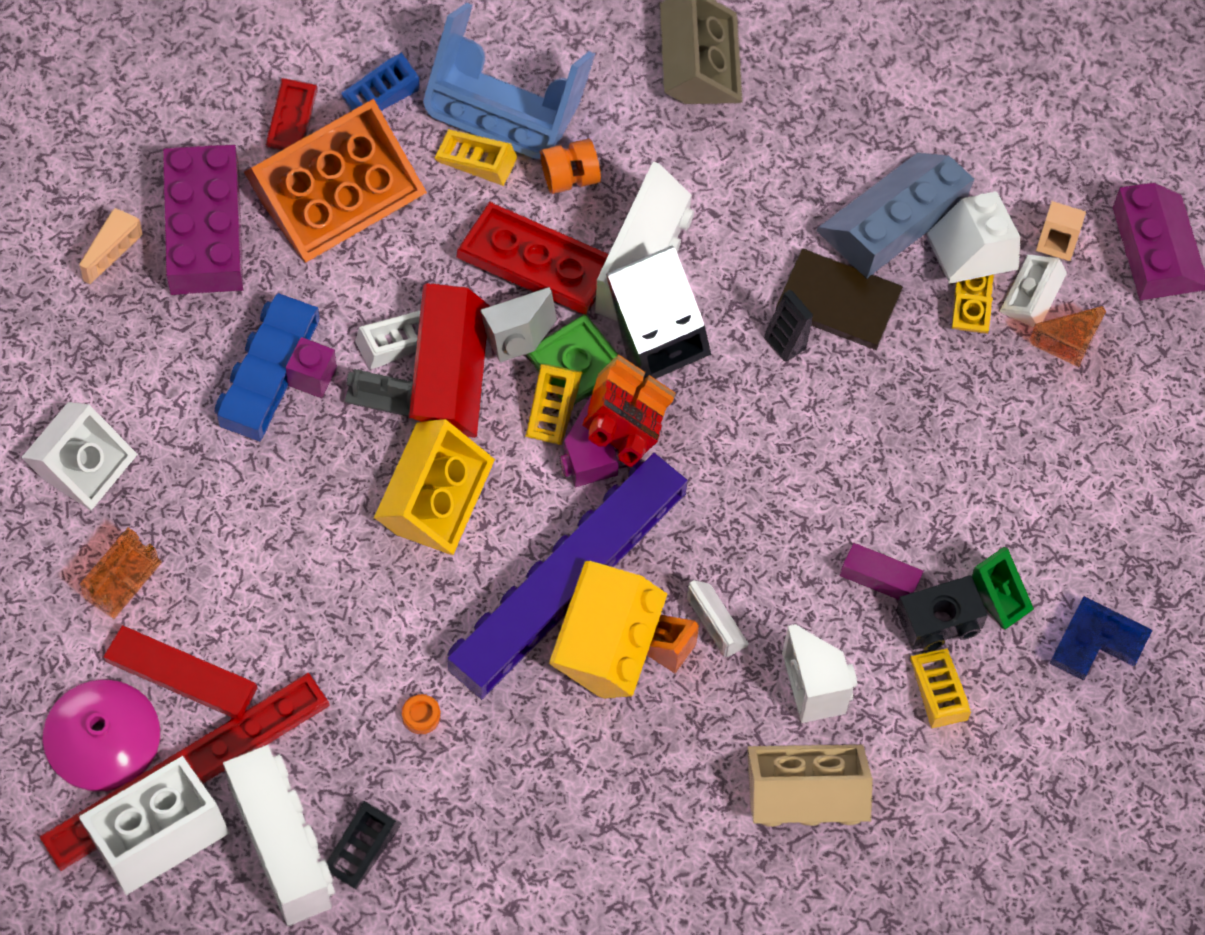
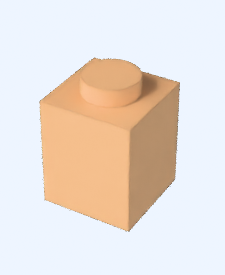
[1036,201,1086,261]

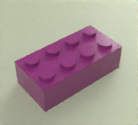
[163,144,244,295]

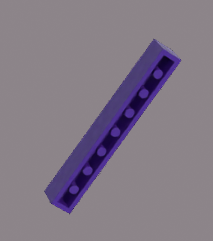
[447,452,688,700]

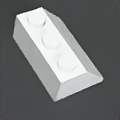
[79,756,229,895]

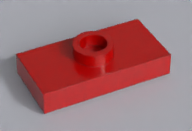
[266,78,318,150]

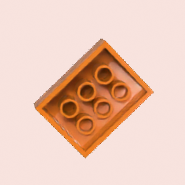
[244,99,427,263]

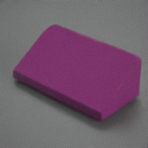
[840,543,924,600]

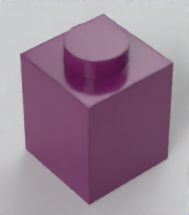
[286,337,337,399]

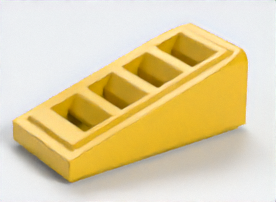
[434,129,517,186]
[525,364,582,445]
[910,648,971,729]

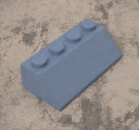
[817,153,974,278]

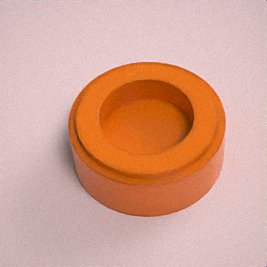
[402,694,441,734]

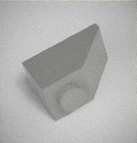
[481,287,557,362]

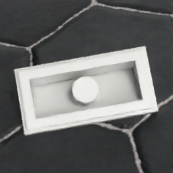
[1000,255,1067,329]
[687,580,749,657]

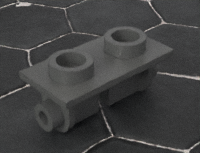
[344,369,413,417]

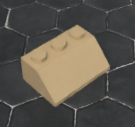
[748,744,873,827]

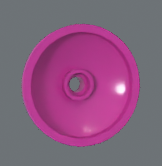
[43,680,160,792]

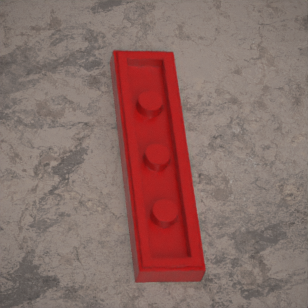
[103,625,258,721]

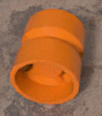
[540,138,601,194]

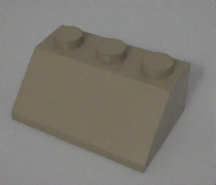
[660,0,743,104]

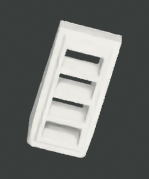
[355,311,420,370]

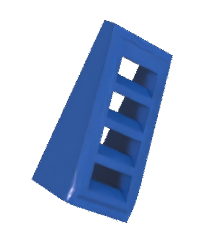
[341,53,420,111]

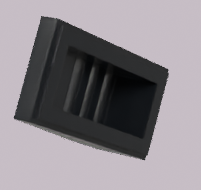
[764,290,813,361]
[326,801,402,890]

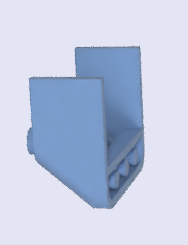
[424,2,595,159]

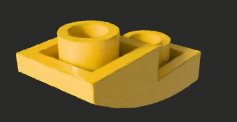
[952,275,994,334]

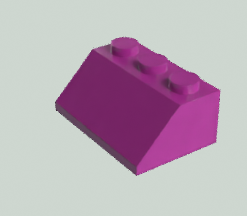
[1112,182,1205,301]

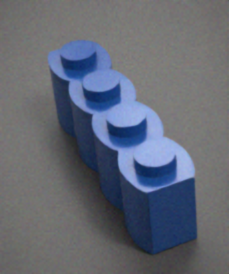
[214,293,320,442]

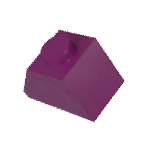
[559,398,619,488]

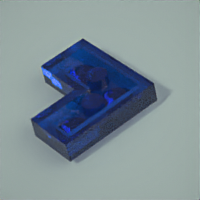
[1050,596,1153,680]

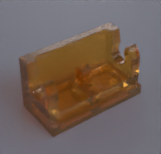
[79,527,162,619]

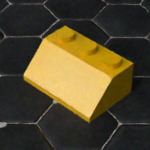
[374,419,495,555]
[548,561,667,699]

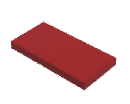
[456,201,609,315]

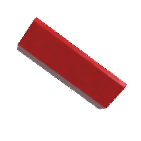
[409,283,490,438]

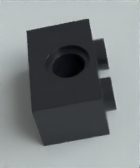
[896,575,988,651]

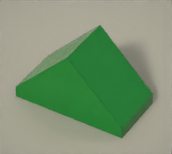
[971,547,1034,630]

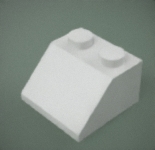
[927,191,1020,284]
[21,402,138,511]
[782,624,857,723]

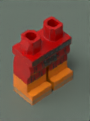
[582,354,676,467]

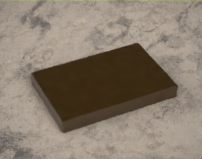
[775,248,903,351]

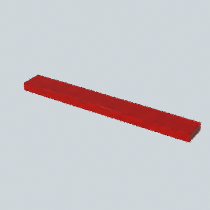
[39,672,330,872]

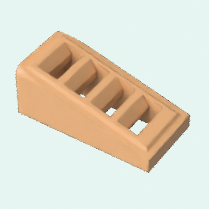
[79,208,142,284]

